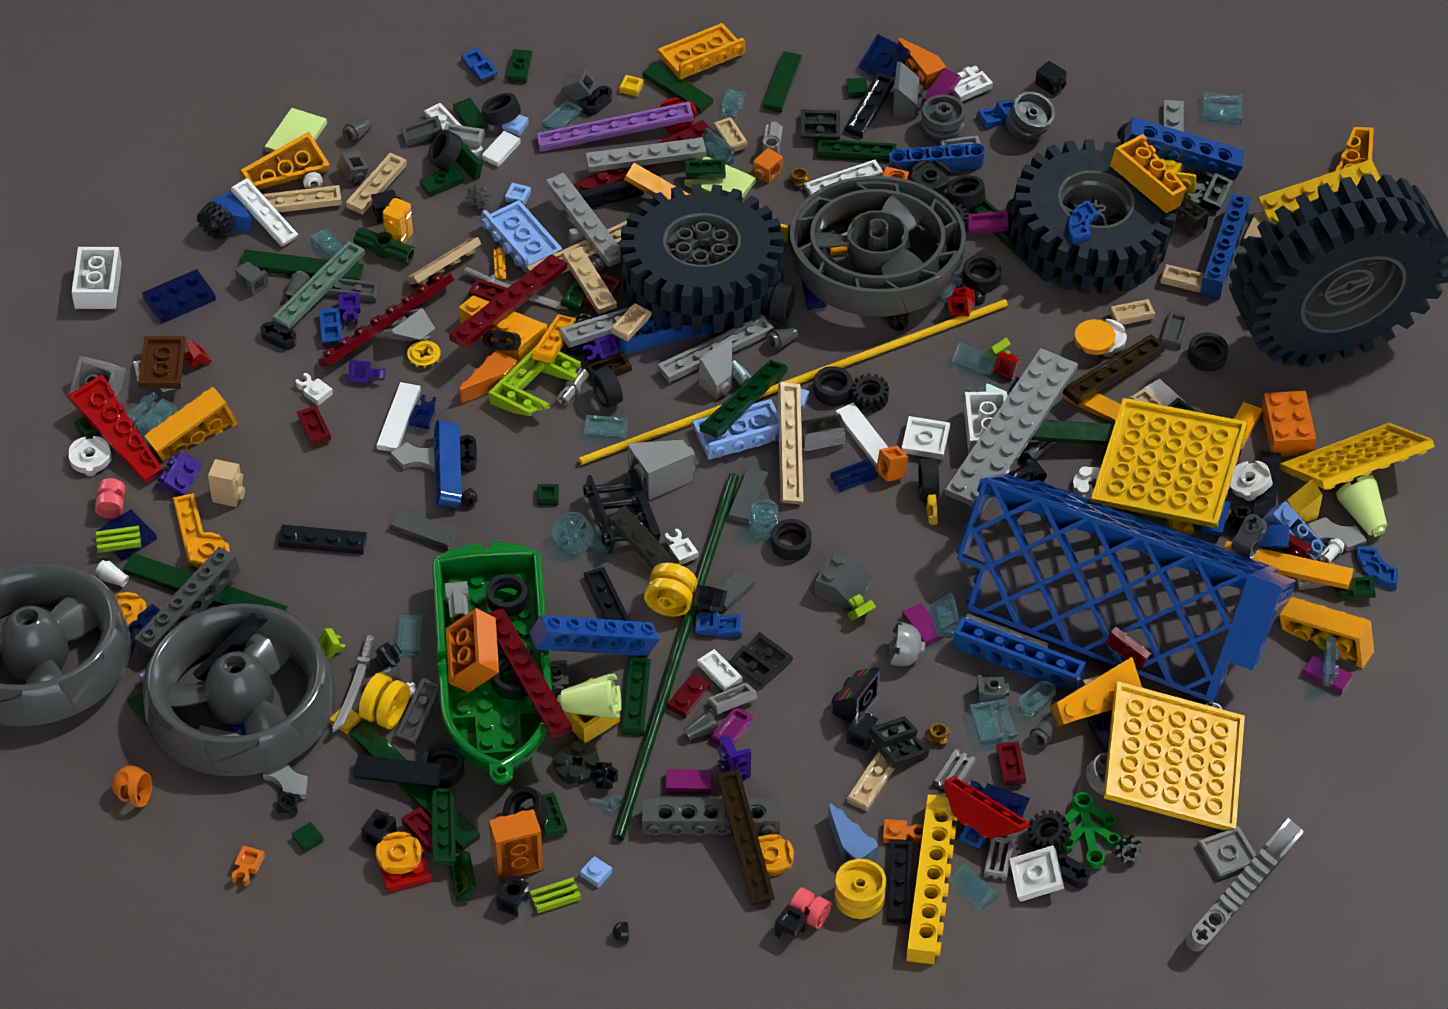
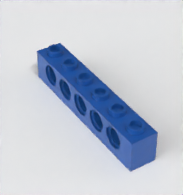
[1124,116,1244,180]
[1201,193,1251,299]
[529,615,660,656]
[953,617,1086,693]

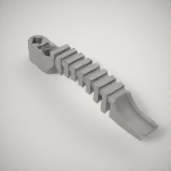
[1186,818,1304,952]

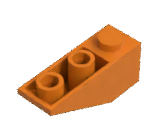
[896,38,947,89]
[459,350,517,403]

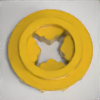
[407,340,441,368]

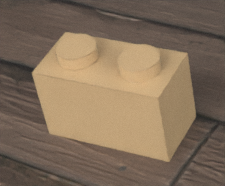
[208,459,245,507]

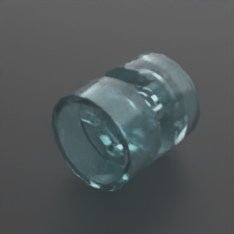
[750,499,779,539]

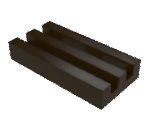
[585,352,632,377]

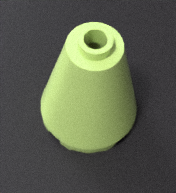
[1336,475,1388,537]
[557,673,621,718]

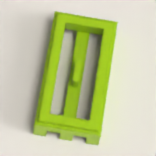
[96,526,142,553]
[530,877,581,914]

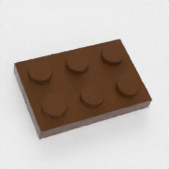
[138,336,187,389]

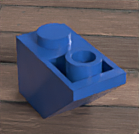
[210,192,253,231]

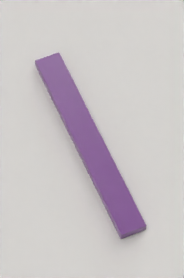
[536,102,694,152]

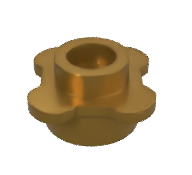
[788,167,811,187]
[926,723,951,745]

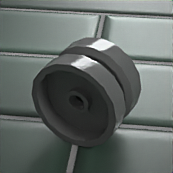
[1005,92,1055,143]
[921,94,965,144]

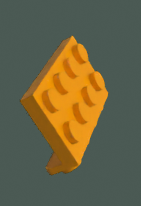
[657,23,746,80]

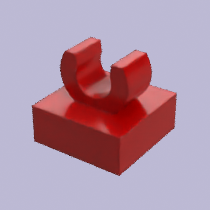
[185,340,212,368]
[994,352,1020,380]

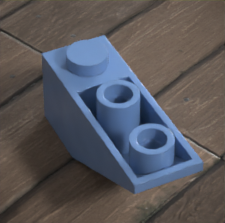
[1262,501,1326,561]
[828,803,878,863]

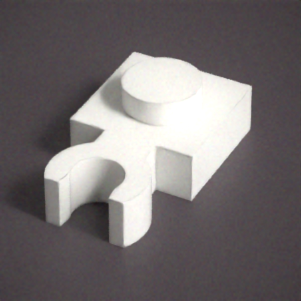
[295,373,333,406]
[665,529,698,565]

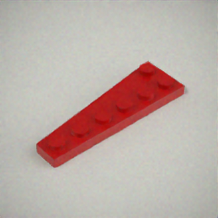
[68,374,162,484]

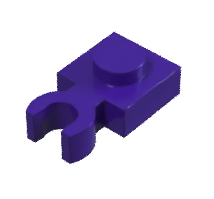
[339,293,361,325]
[580,334,620,362]

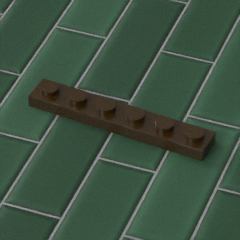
[1063,334,1166,405]
[717,769,775,906]

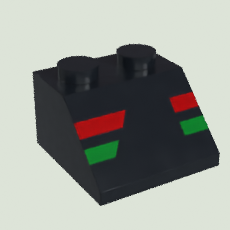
[831,667,880,723]

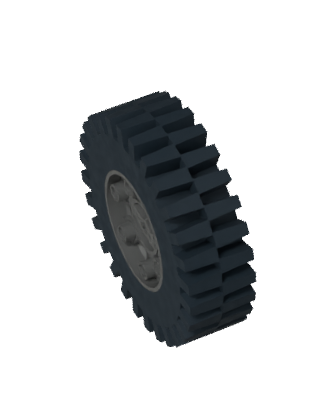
[1229,174,1448,367]

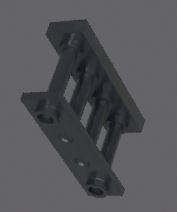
[583,470,661,554]

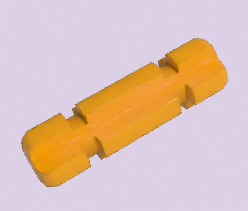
[493,247,506,281]

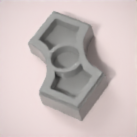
[391,442,435,472]
[1307,517,1367,552]
[263,763,308,799]

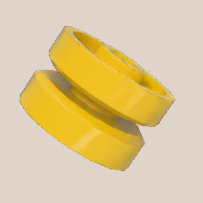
[644,563,697,617]
[359,673,410,730]
[834,859,886,919]

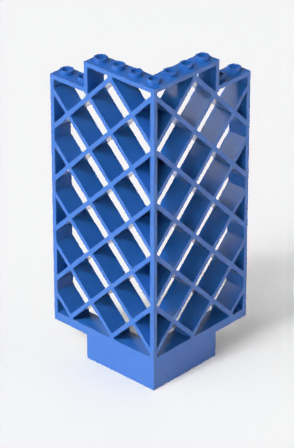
[956,473,1296,703]

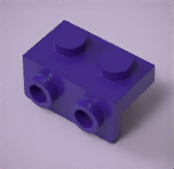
[157,450,202,496]
[717,734,751,781]

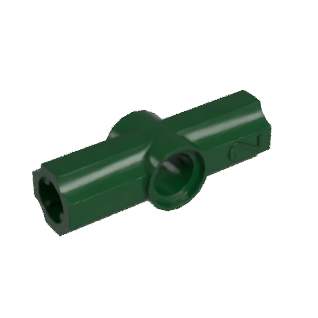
[353,227,415,263]

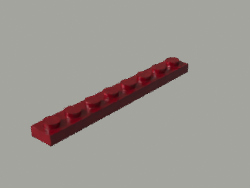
[573,120,714,191]
[449,254,567,349]
[318,273,454,367]
[487,608,572,739]

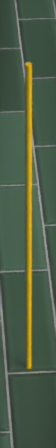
[578,299,1008,465]

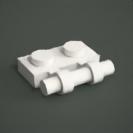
[952,66,993,102]

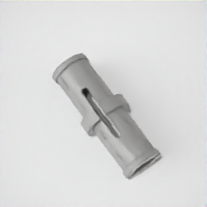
[556,368,589,406]

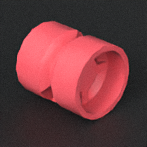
[95,478,126,519]
[790,887,832,929]

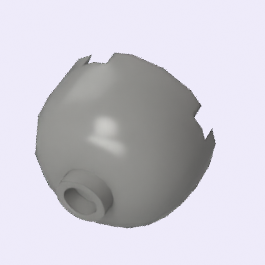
[888,622,925,667]

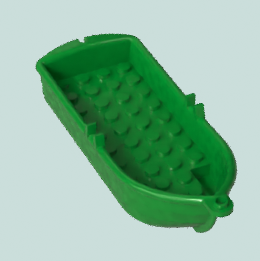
[432,542,552,785]

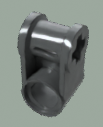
[1231,514,1268,558]

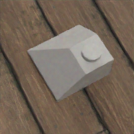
[375,308,435,342]
[699,337,732,399]
[69,356,127,397]

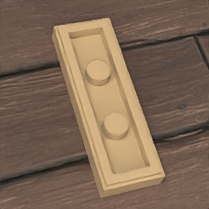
[847,750,895,812]

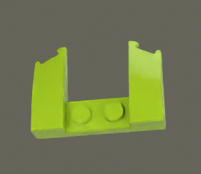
[488,344,581,416]

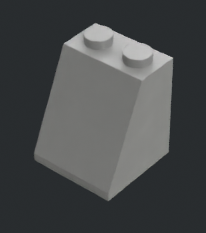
[628,440,695,500]

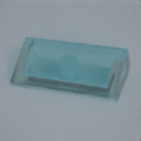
[701,128,734,166]
[930,593,960,638]
[949,863,1000,910]

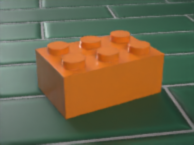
[1262,391,1316,457]
[446,608,499,693]
[489,809,543,881]

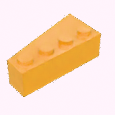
[1335,127,1374,171]
[239,132,330,190]
[1110,134,1187,213]
[459,296,548,363]
[144,387,238,462]
[1280,597,1374,669]
[1050,657,1142,727]

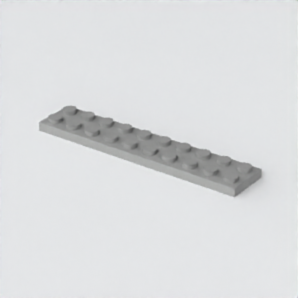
[945,348,1078,511]

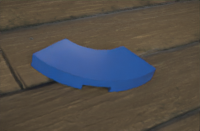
[1067,200,1099,245]
[1355,546,1398,590]

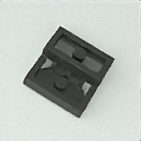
[801,109,840,139]
[1182,169,1233,210]
[729,632,793,687]
[870,716,930,769]

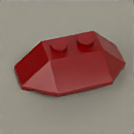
[943,776,1030,839]

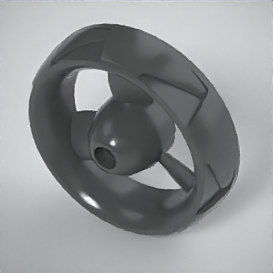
[790,176,966,316]
[0,563,131,726]
[142,604,337,776]

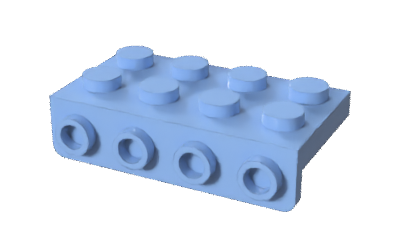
[480,200,563,273]
[693,399,779,460]

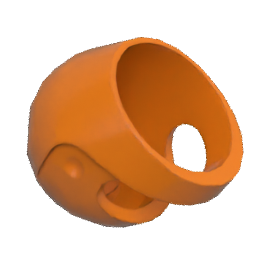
[111,765,152,807]

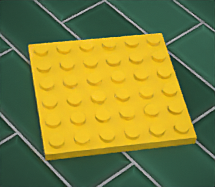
[1091,398,1247,528]
[1103,681,1245,831]

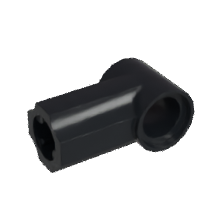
[1008,458,1047,482]

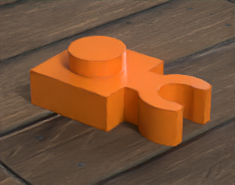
[883,819,923,844]
[232,845,265,886]

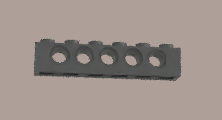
[134,547,240,659]
[642,798,780,835]

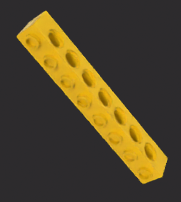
[906,794,957,965]

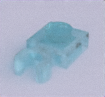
[722,89,746,120]

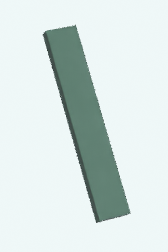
[272,241,365,329]

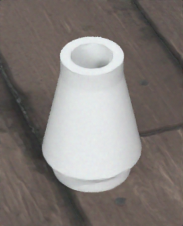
[95,560,129,588]

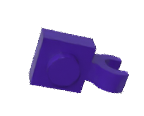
[348,360,386,383]

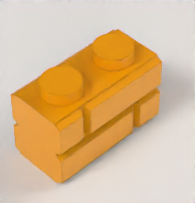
[383,198,413,243]

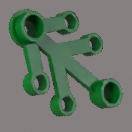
[1061,792,1120,870]

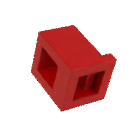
[948,287,976,317]

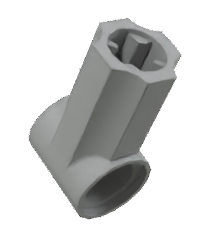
[762,122,783,154]
[445,581,469,622]

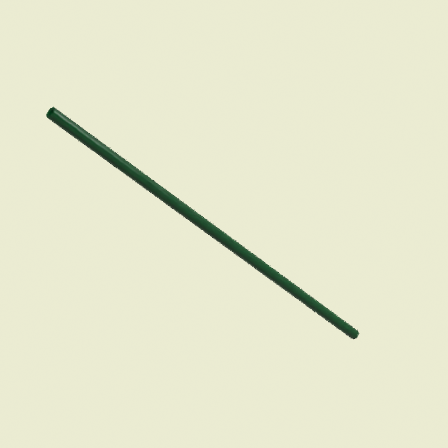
[613,473,739,841]

